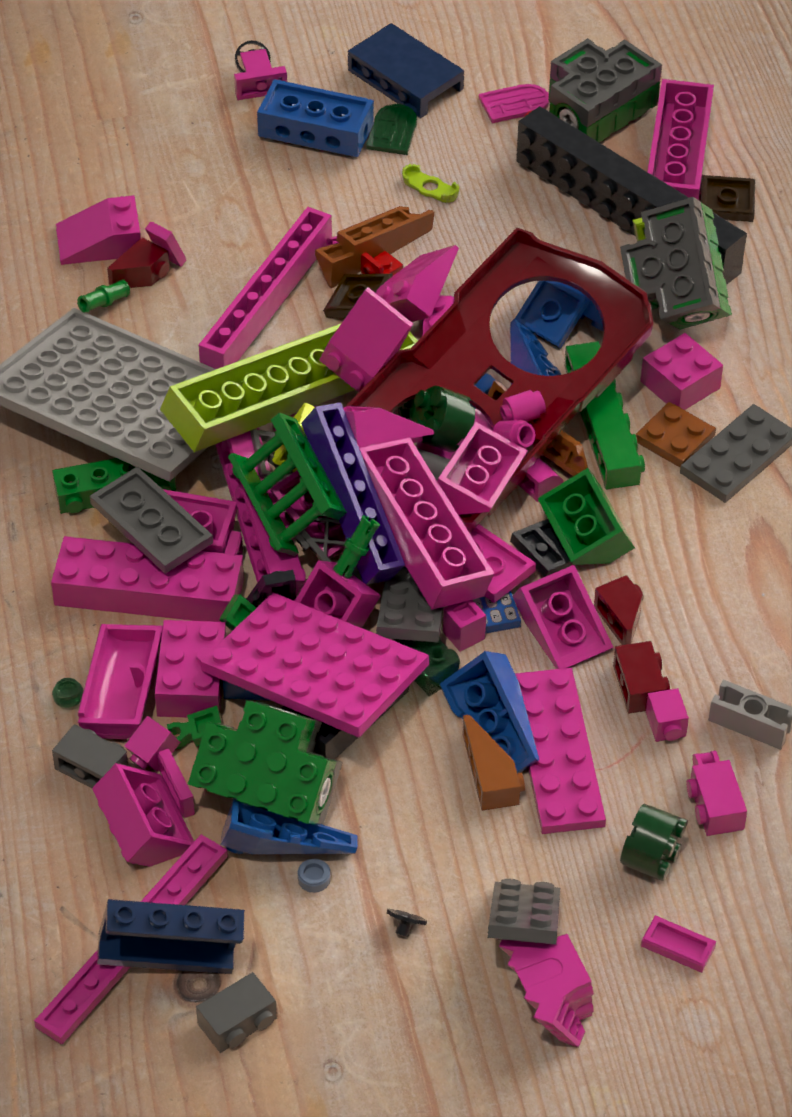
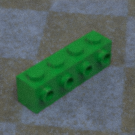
[52,458,176,514]

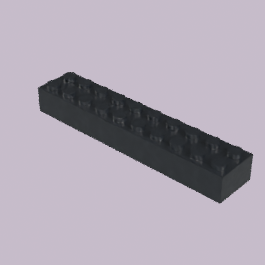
[516,106,747,285]

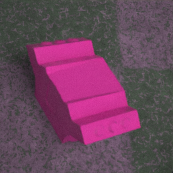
[499,933,594,1048]

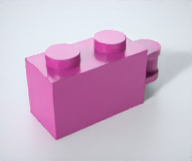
[686,751,747,836]

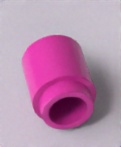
[500,390,546,422]
[492,420,535,449]

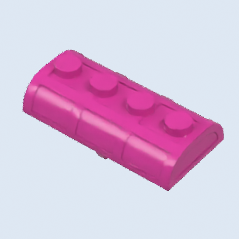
[78,624,163,739]

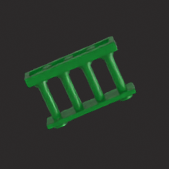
[228,412,347,556]

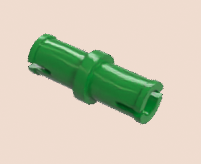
[77,280,130,313]
[333,515,380,578]

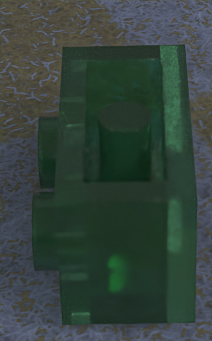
[392,636,460,696]

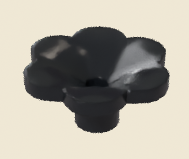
[386,909,427,937]

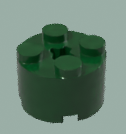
[411,386,475,452]
[620,804,688,881]

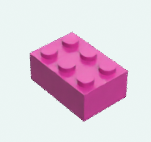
[155,620,226,718]

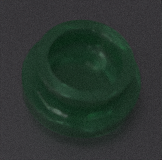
[52,678,84,708]

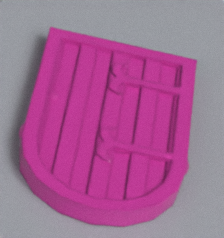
[478,84,550,123]

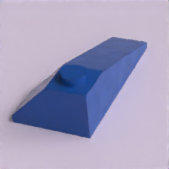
[510,319,562,384]
[440,651,539,773]
[220,798,358,854]

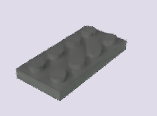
[680,404,792,503]
[90,467,213,574]
[376,567,443,642]
[487,879,561,944]

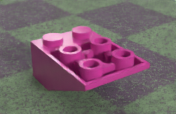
[343,406,434,448]

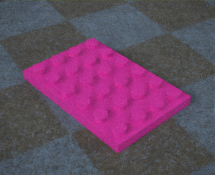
[201,592,429,738]

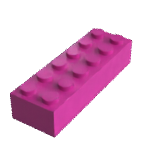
[647,79,714,200]
[359,437,495,610]
[51,536,244,622]

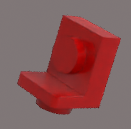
[360,251,403,276]

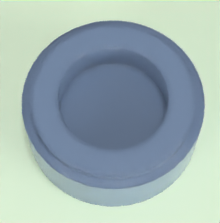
[298,859,331,893]

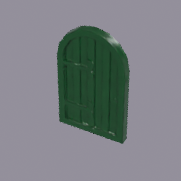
[366,104,417,155]

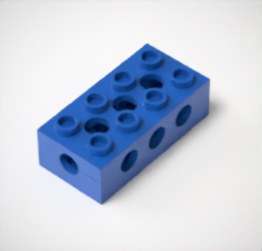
[257,79,374,157]

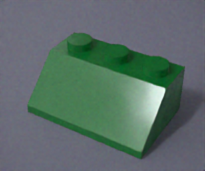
[537,468,635,565]

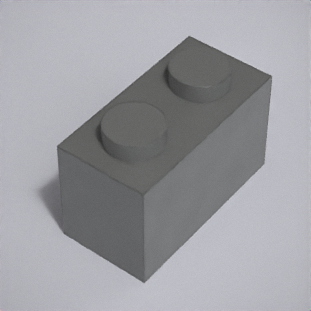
[52,724,128,788]
[196,972,277,1053]

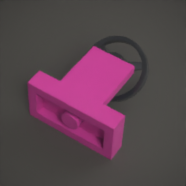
[234,40,287,101]

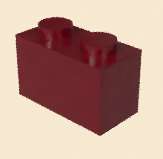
[613,641,670,714]

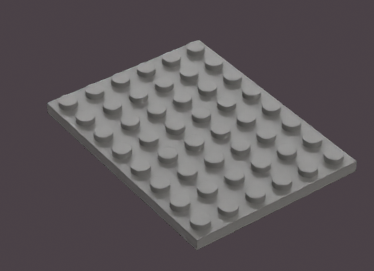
[0,308,216,482]

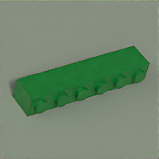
[564,341,645,490]

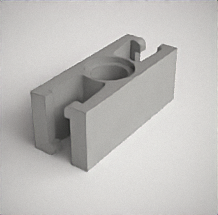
[708,679,792,750]

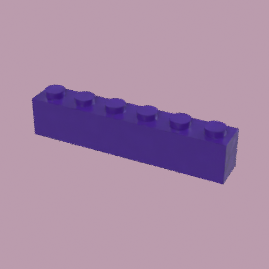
[301,402,405,585]

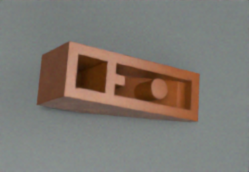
[462,715,525,811]

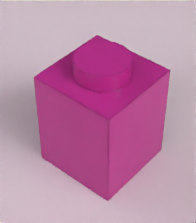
[646,688,689,742]
[124,716,181,773]

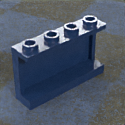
[348,23,464,119]
[97,899,245,974]

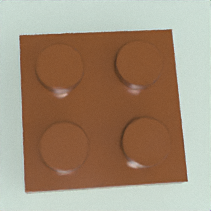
[636,402,716,468]

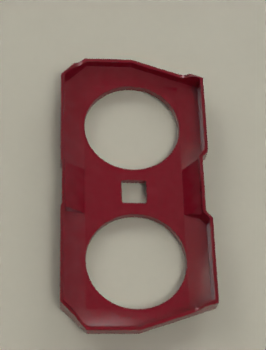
[345,228,654,532]

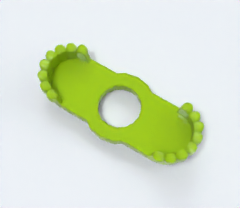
[402,164,459,203]

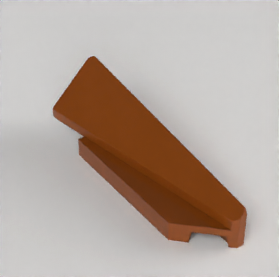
[315,206,435,288]
[487,380,595,477]

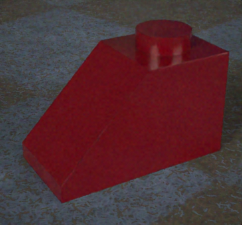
[107,237,170,288]
[594,575,644,645]

